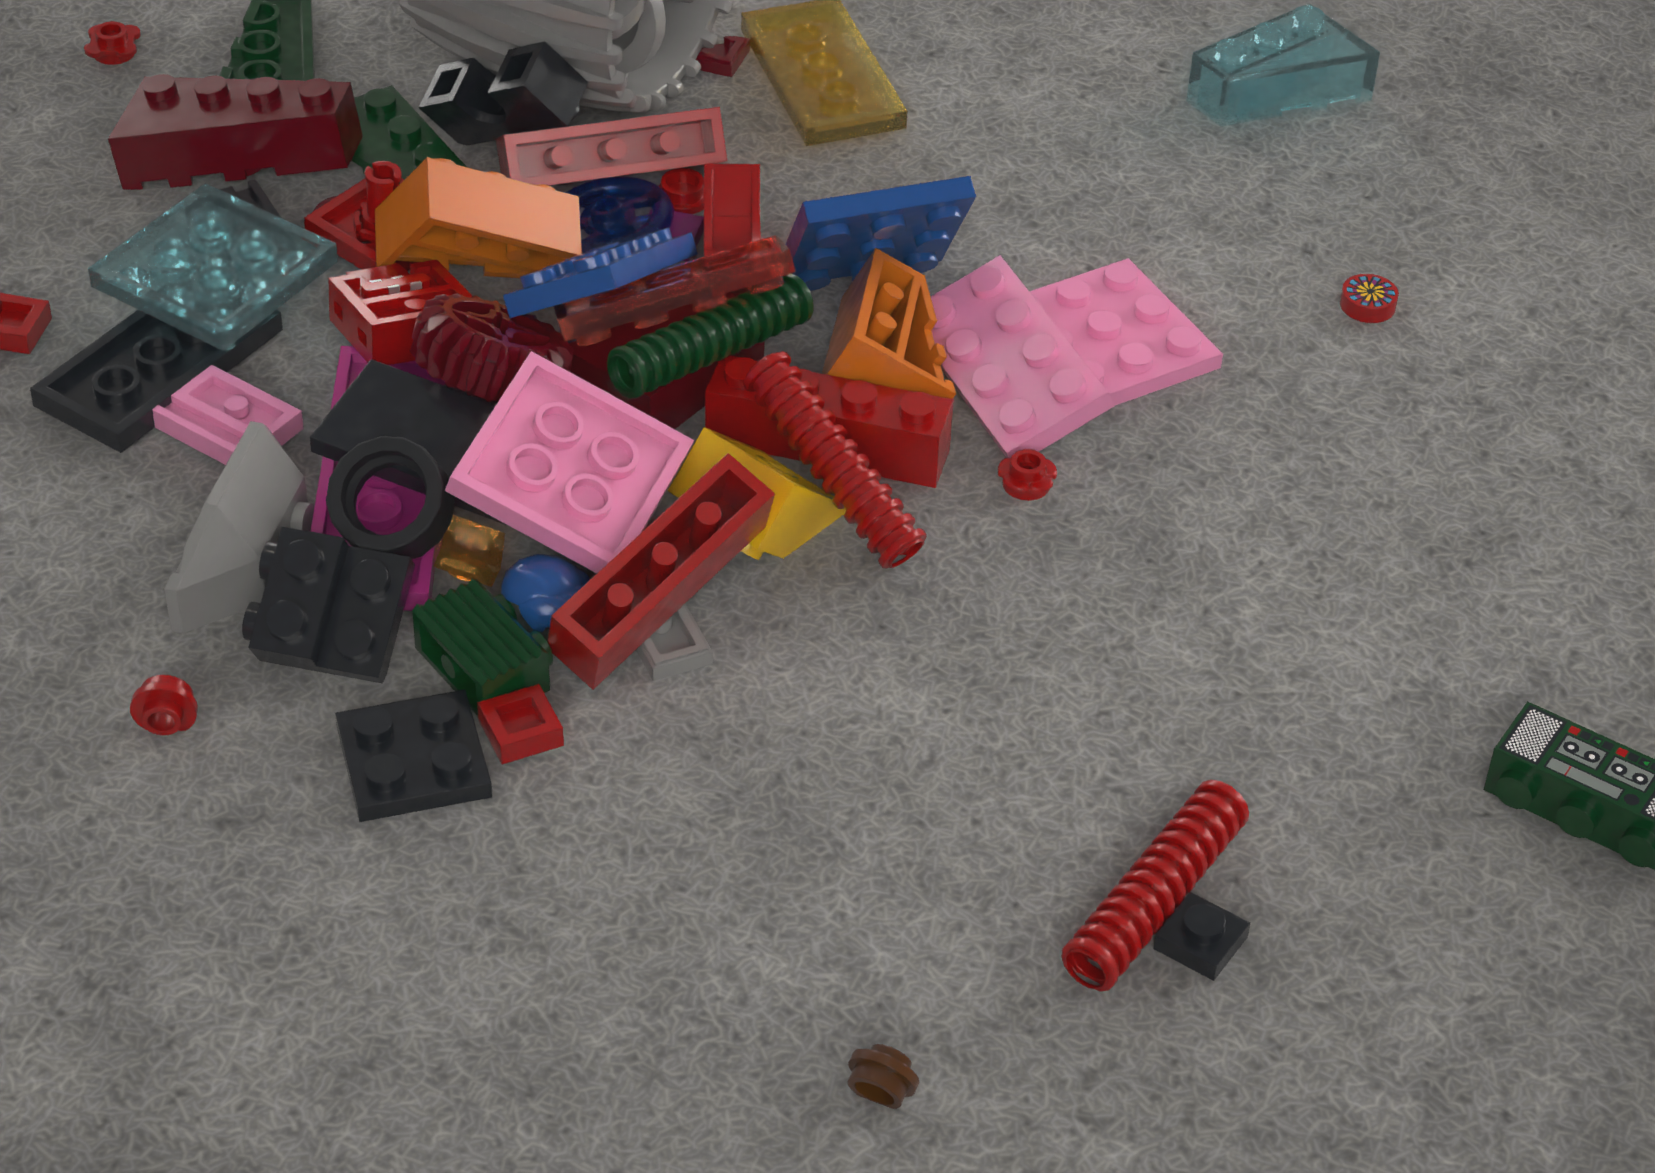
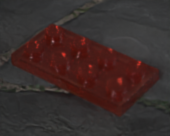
[553,235,796,346]

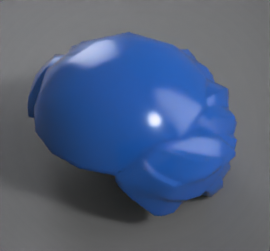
[501,554,590,632]

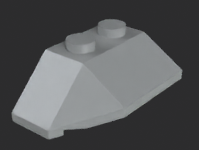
[164,421,314,633]

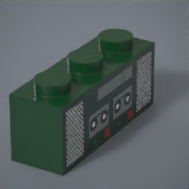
[1483,701,1655,870]

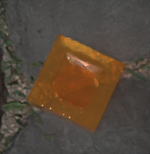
[433,515,505,587]

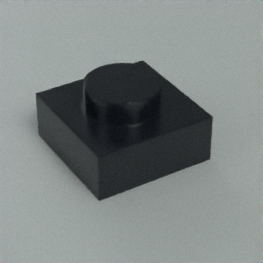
[1153,892,1250,981]

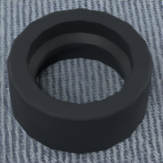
[326,436,455,559]

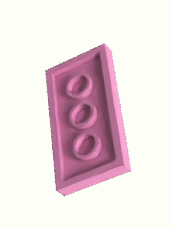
[931,255,1114,458]

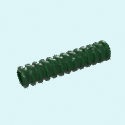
[607,273,814,399]

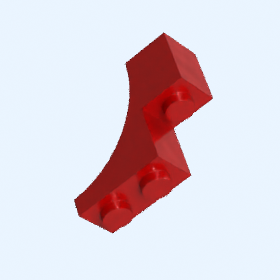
[703,163,762,296]

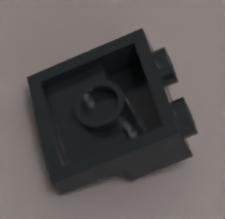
[242,527,415,684]

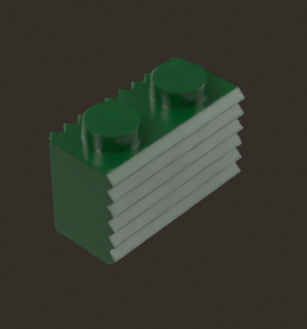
[412,578,553,715]

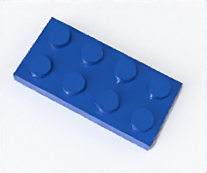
[503,227,698,318]

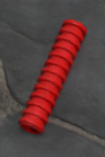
[743,351,927,569]
[1061,780,1249,992]

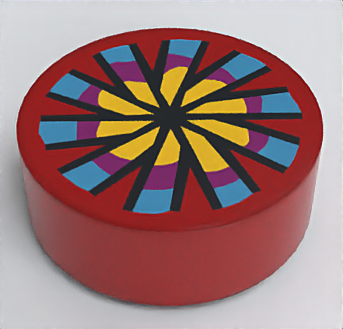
[1340,274,1399,323]

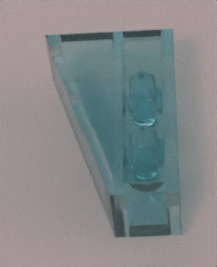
[1186,3,1380,126]

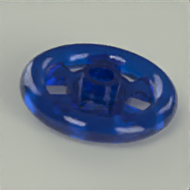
[565,177,674,254]

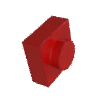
[0,293,52,354]
[477,684,564,765]

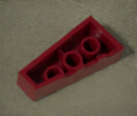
[108,74,363,190]

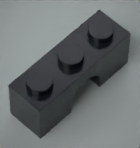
[418,41,588,146]

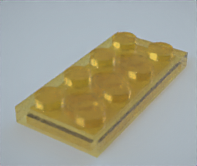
[741,0,908,146]

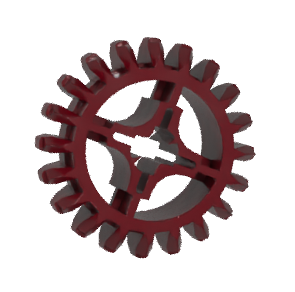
[410,293,574,402]

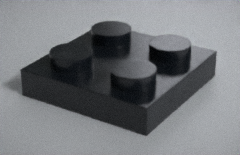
[335,689,492,822]

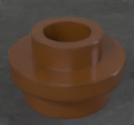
[848,1044,919,1109]

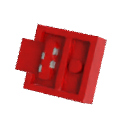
[328,259,473,365]

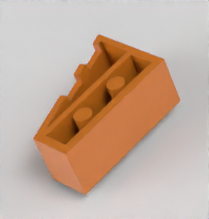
[375,157,582,278]
[822,248,956,399]

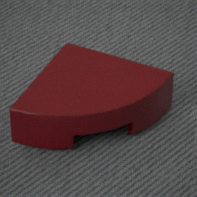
[695,36,750,78]

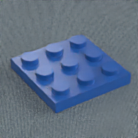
[775,176,976,291]

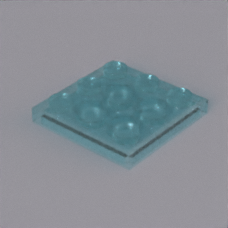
[88,183,338,351]

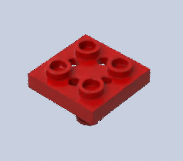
[304,161,418,271]

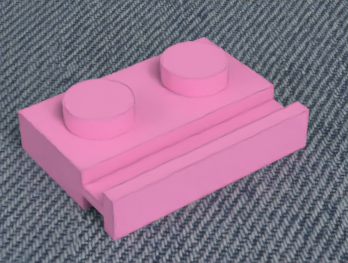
[152,365,304,465]

